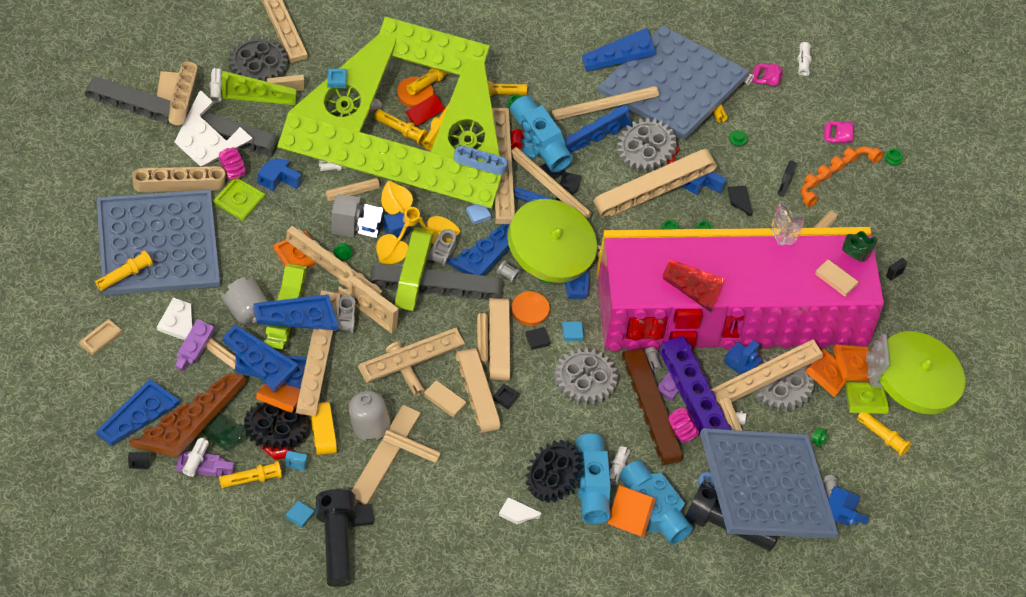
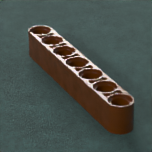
[622,348,682,466]

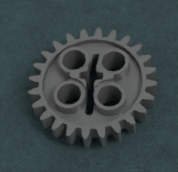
[229,36,288,82]

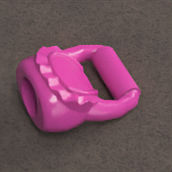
[752,63,783,86]
[824,121,854,144]

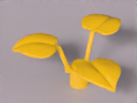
[376,180,460,265]

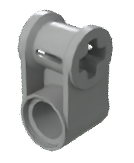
[427,229,457,268]
[334,295,355,333]

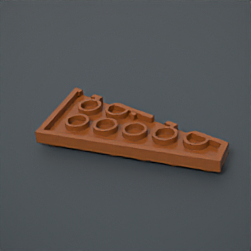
[129,373,246,457]

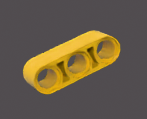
[311,402,337,455]

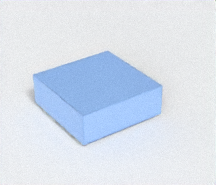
[466,205,491,225]

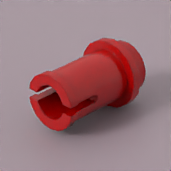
[510,129,524,150]

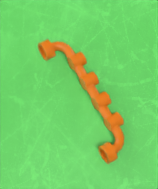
[800,146,883,208]

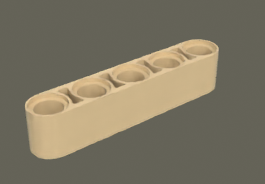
[168,62,198,125]
[132,166,226,192]
[489,298,510,381]
[456,348,500,434]

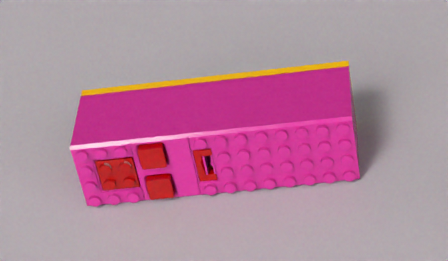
[596,227,883,352]

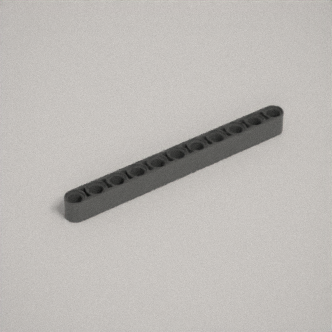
[84,77,279,157]

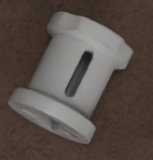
[496,260,522,284]

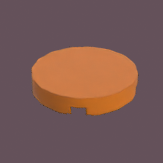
[397,77,433,107]
[511,291,550,326]

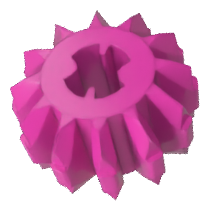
[219,147,245,180]
[669,408,699,443]

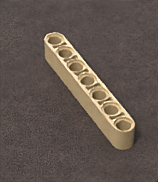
[593,149,717,218]

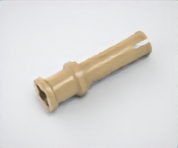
[386,342,425,397]

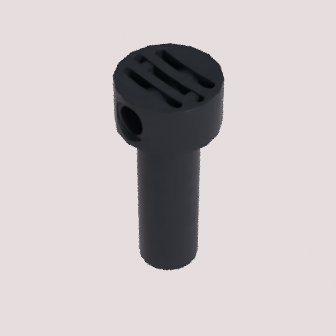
[685,482,778,552]
[316,489,357,587]

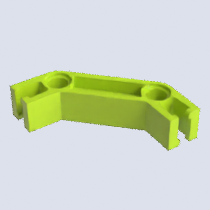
[395,227,434,311]
[264,263,307,350]

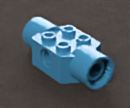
[510,95,573,172]
[576,434,610,524]
[619,460,693,545]

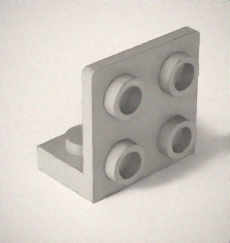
[866,334,889,388]

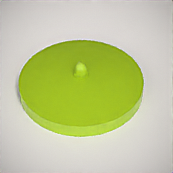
[507,199,597,283]
[879,331,965,415]

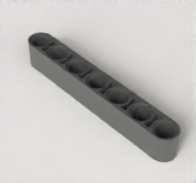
[370,264,503,301]

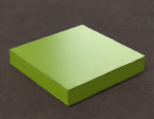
[213,178,266,221]
[845,382,889,414]

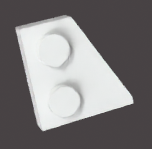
[157,298,192,340]

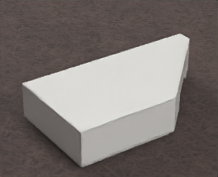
[499,497,541,524]

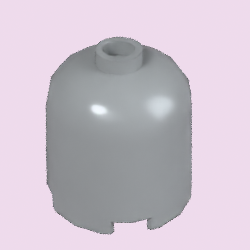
[221,276,268,325]
[348,391,391,441]

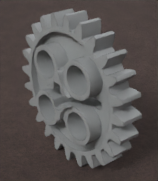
[617,118,677,173]
[554,348,618,406]
[753,355,814,412]

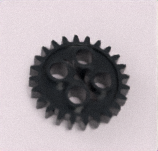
[244,402,309,451]
[525,440,585,503]

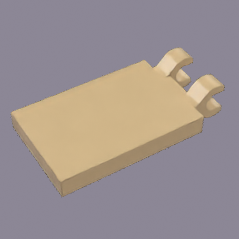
[338,269,398,333]

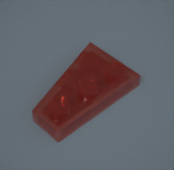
[662,259,725,313]

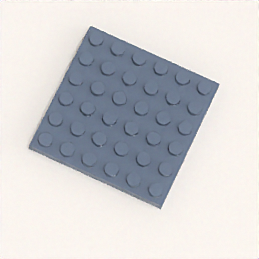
[597,25,749,140]
[96,190,220,295]
[700,428,838,538]

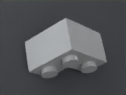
[331,194,363,237]

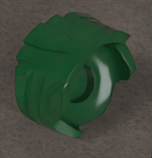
[842,231,877,262]

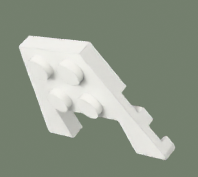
[175,91,253,167]

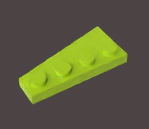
[222,71,296,105]

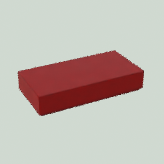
[405,93,444,127]

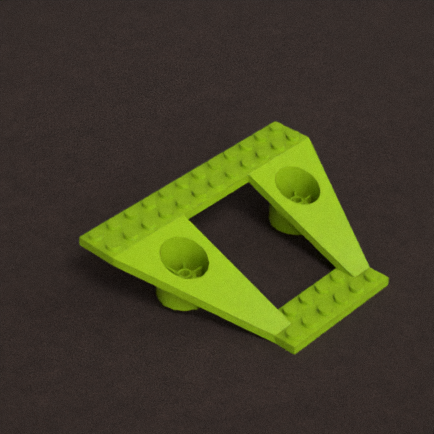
[277,17,503,209]

